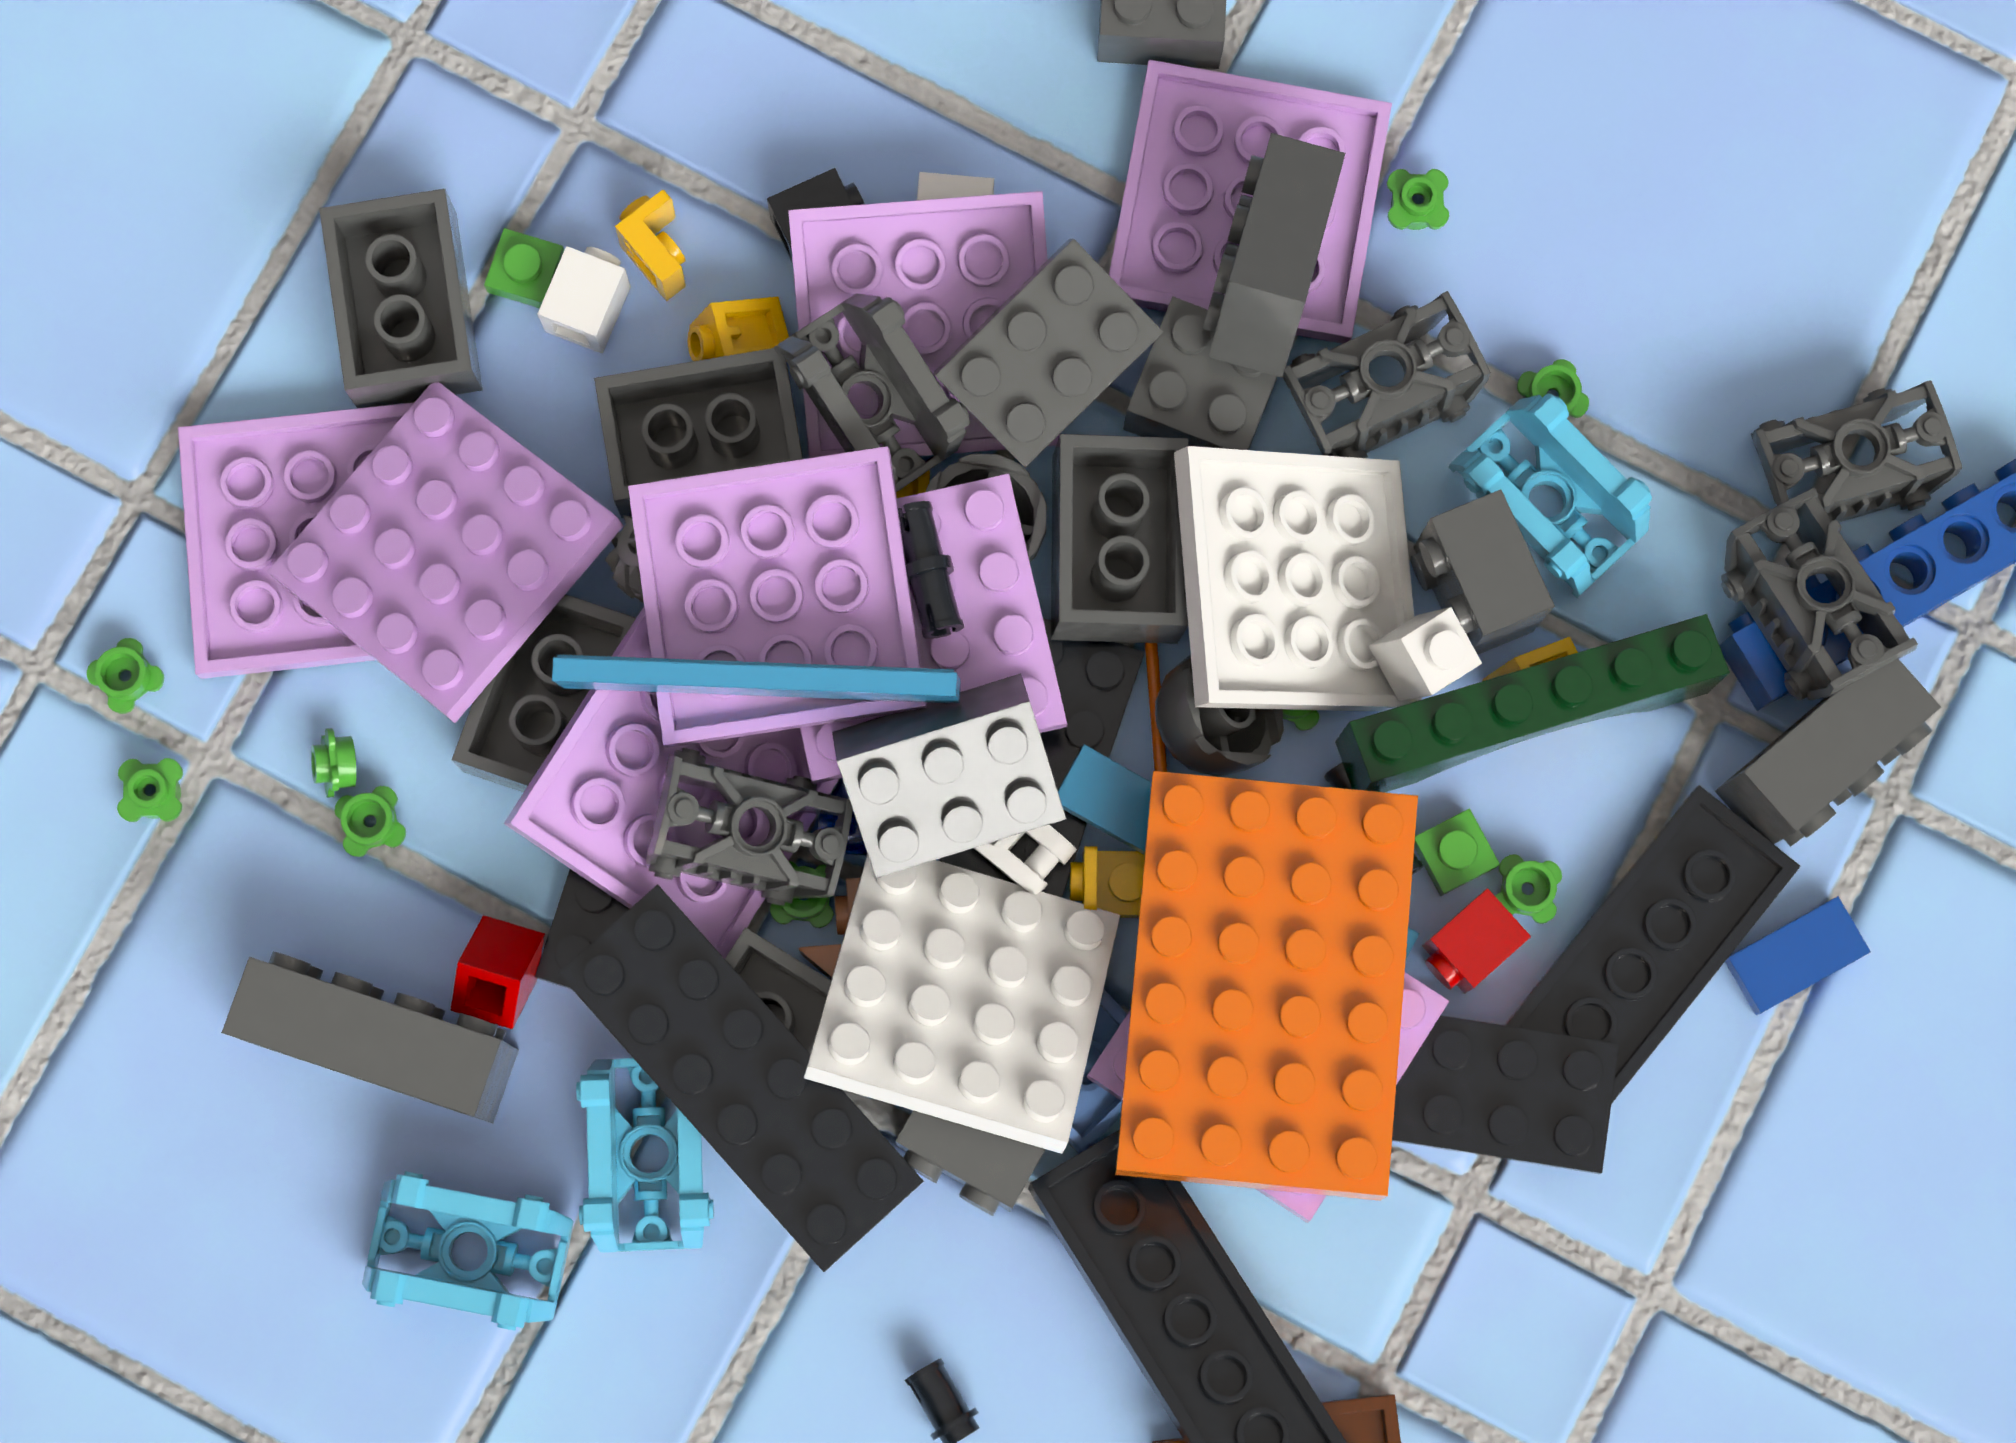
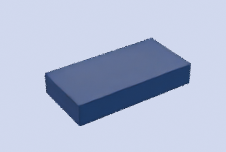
[1725,896,1871,1015]

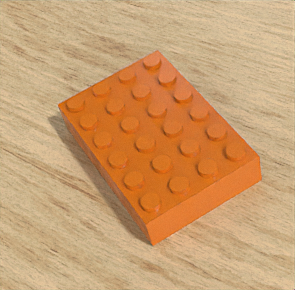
[1115,771,1418,1201]

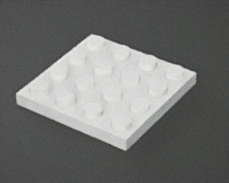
[1174,446,1422,712]
[804,853,1120,1154]

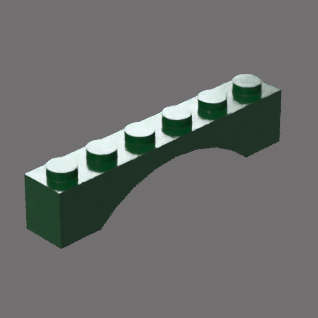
[1335,614,1730,792]

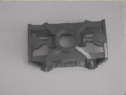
[1283,291,1491,458]
[773,293,970,492]
[1751,380,1962,540]
[1721,488,1918,701]
[646,748,853,906]

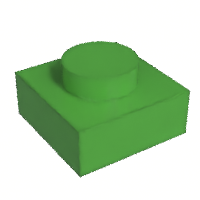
[484,228,564,308]
[1414,808,1500,897]

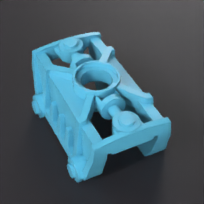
[1448,393,1652,598]
[576,1058,714,1253]
[362,1171,574,1331]

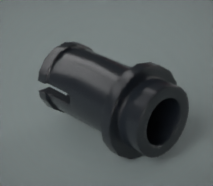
[904,1358,980,1443]

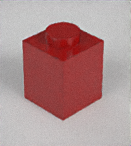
[1422,888,1531,994]
[450,915,545,1029]

